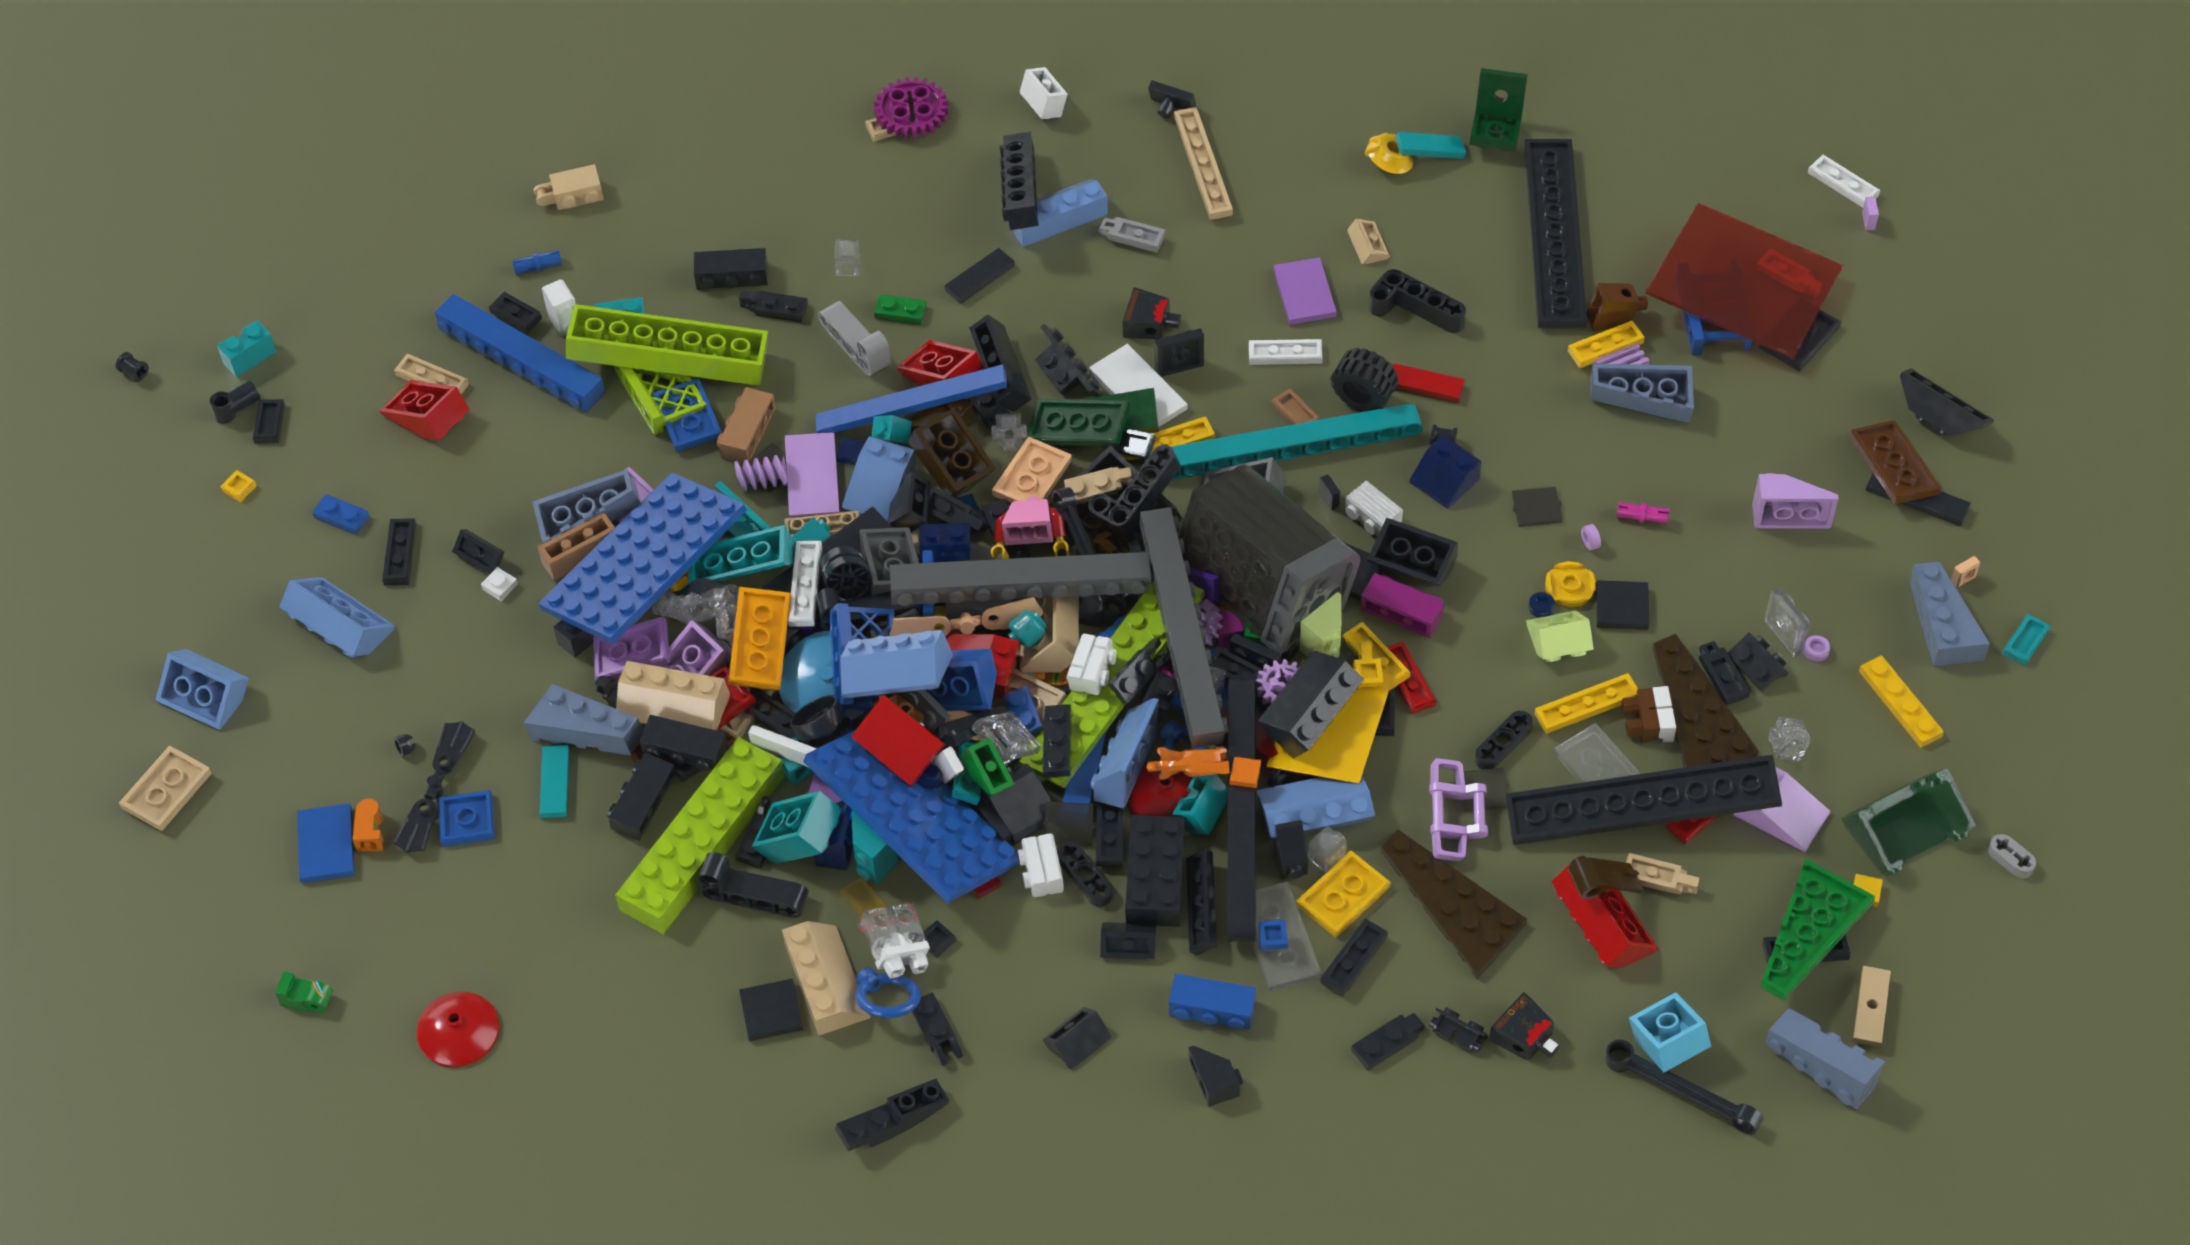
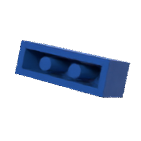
[1169,974,1256,1030]

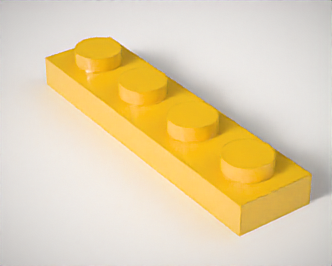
[1859,655,1944,748]
[1534,673,1638,734]

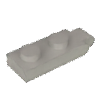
[1099,217,1165,253]

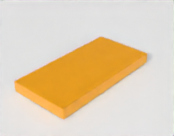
[728,587,791,690]

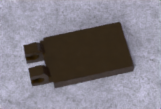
[1048,498,1136,554]

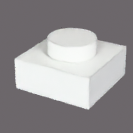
[481,567,518,602]

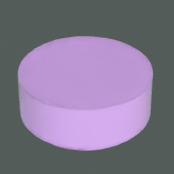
[1581,524,1601,550]
[1803,635,1830,662]

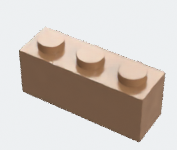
[717,387,776,464]
[538,512,615,581]

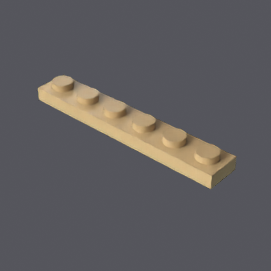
[1174,107,1233,220]

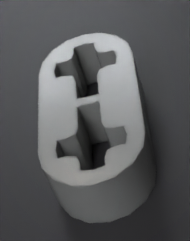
[1988,834,2036,879]

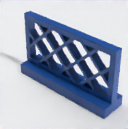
[830,603,894,710]

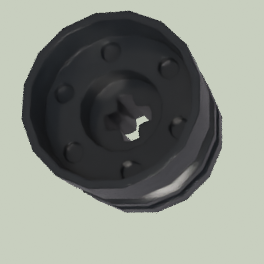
[789,695,856,748]

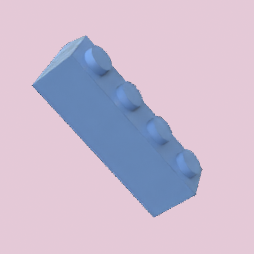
[1007,180,1108,247]
[279,577,395,658]
[840,630,953,698]
[1091,698,1159,808]
[1256,776,1375,843]

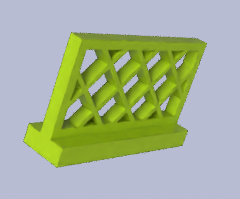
[613,366,706,435]

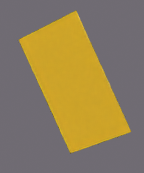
[1266,659,1394,784]

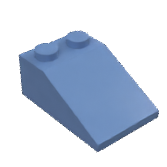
[841,436,917,522]

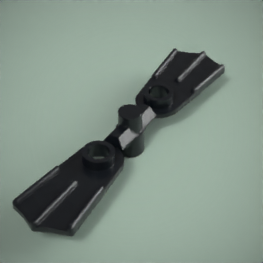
[393,721,475,853]

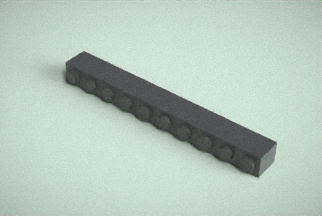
[1140,507,1228,748]
[890,552,1151,606]

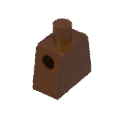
[1586,283,1648,332]

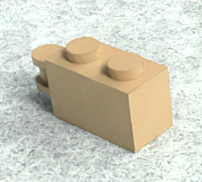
[533,164,604,210]

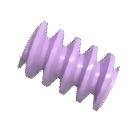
[734,455,787,492]

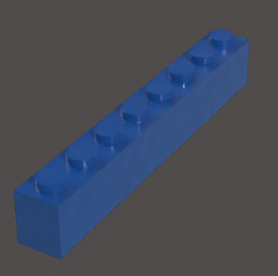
[435,294,605,412]

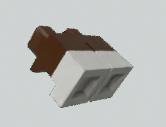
[1621,686,1676,743]

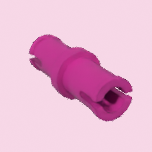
[1617,502,1670,524]

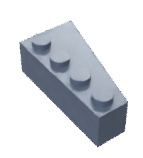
[532,469,641,544]

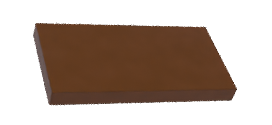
[1849,420,1941,505]

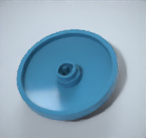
[779,630,879,724]

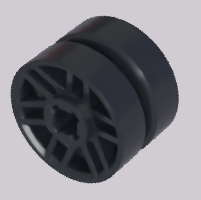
[819,546,872,602]

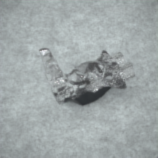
[653,578,739,646]

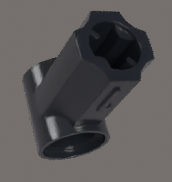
[210,381,261,424]

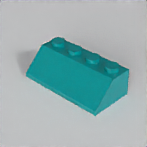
[688,525,796,584]

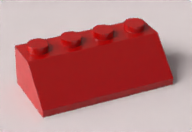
[1551,864,1659,968]

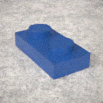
[312,494,370,535]
[1003,686,1044,741]

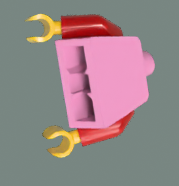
[991,496,1070,559]

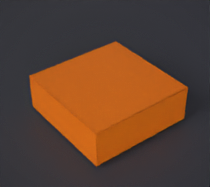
[1230,757,1261,788]

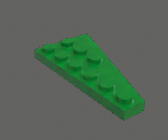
[1761,859,1875,1001]

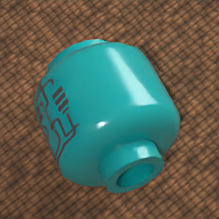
[1008,610,1047,649]

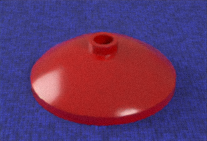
[1127,759,1194,817]
[416,992,500,1067]

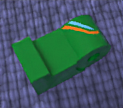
[275,971,333,1012]

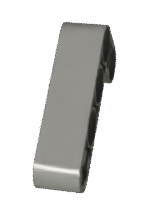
[818,301,891,376]

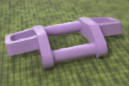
[1429,758,1488,862]

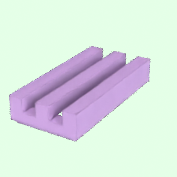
[1594,343,1650,365]

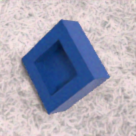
[1258,920,1288,951]

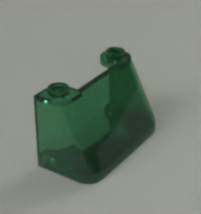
[1841,768,1977,876]

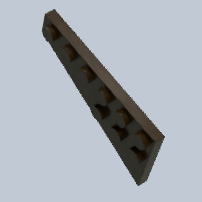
[1652,633,1758,767]
[1381,830,1527,979]

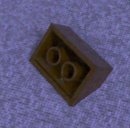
[908,408,996,498]

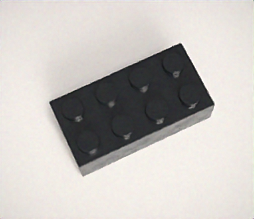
[1125,815,1185,927]

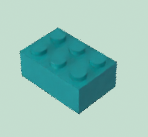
[752,791,842,864]

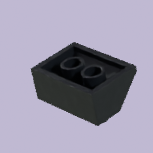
[1367,517,1458,587]

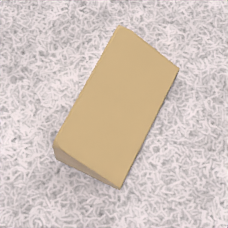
[1347,219,1390,264]

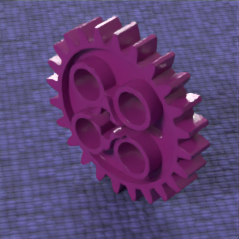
[874,77,949,139]

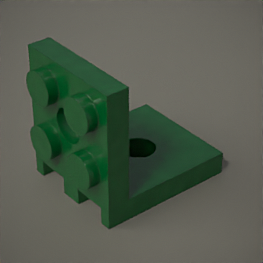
[1469,68,1528,151]

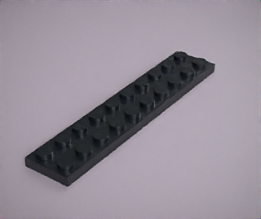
[1524,139,1587,328]
[1506,755,1782,845]

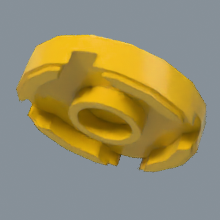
[1545,561,1596,608]

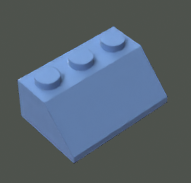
[155,649,249,730]

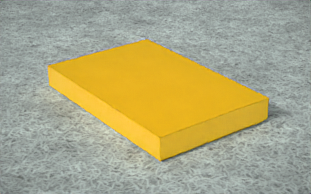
[1296,850,1391,938]

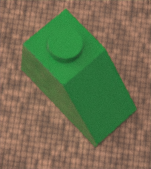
[960,737,1015,796]

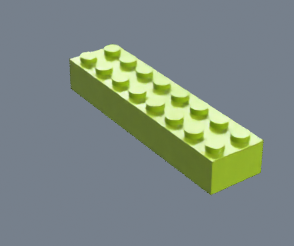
[566,304,768,386]
[615,737,785,935]

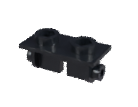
[1429,1007,1488,1052]

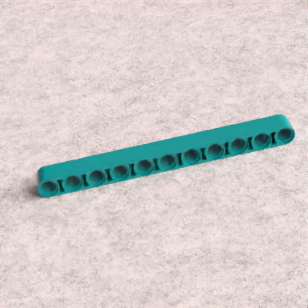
[1171,404,1423,480]

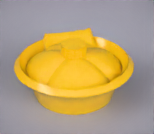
[1364,133,1413,174]

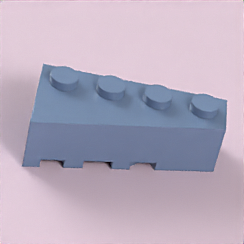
[1590,363,1694,423]
[1909,562,1990,666]
[524,684,643,755]
[1765,1008,1885,1110]

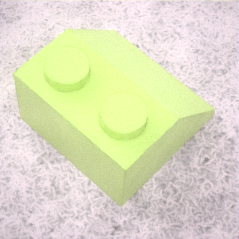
[1300,592,1342,658]
[1526,611,1594,662]

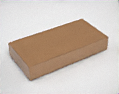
[1271,388,1321,425]

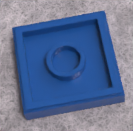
[438,790,495,847]

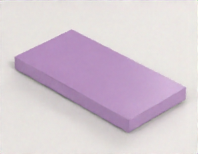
[785,432,839,518]

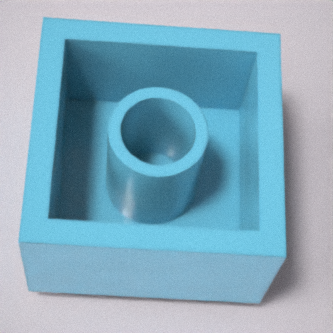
[1629,992,1711,1072]

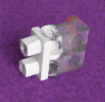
[858,903,930,978]

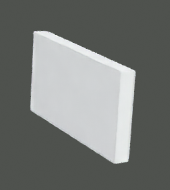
[1089,344,1188,427]

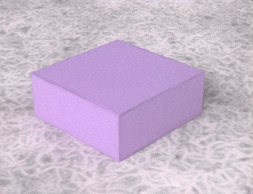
[1862,197,1879,231]

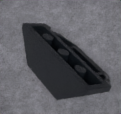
[1900,368,1994,436]

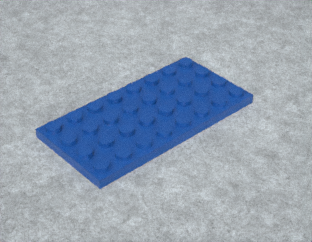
[538,472,747,644]
[803,730,1020,903]

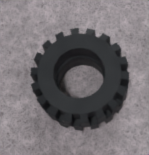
[1330,348,1399,412]

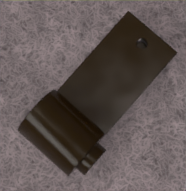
[1568,856,1644,900]

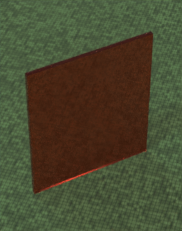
[1645,203,1844,358]

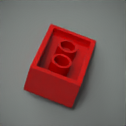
[896,340,984,386]
[379,380,470,441]
[945,634,1020,699]

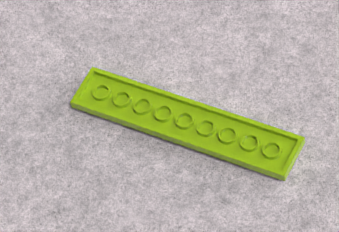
[1019,582,1205,788]

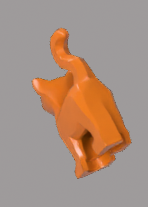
[1146,746,1230,780]

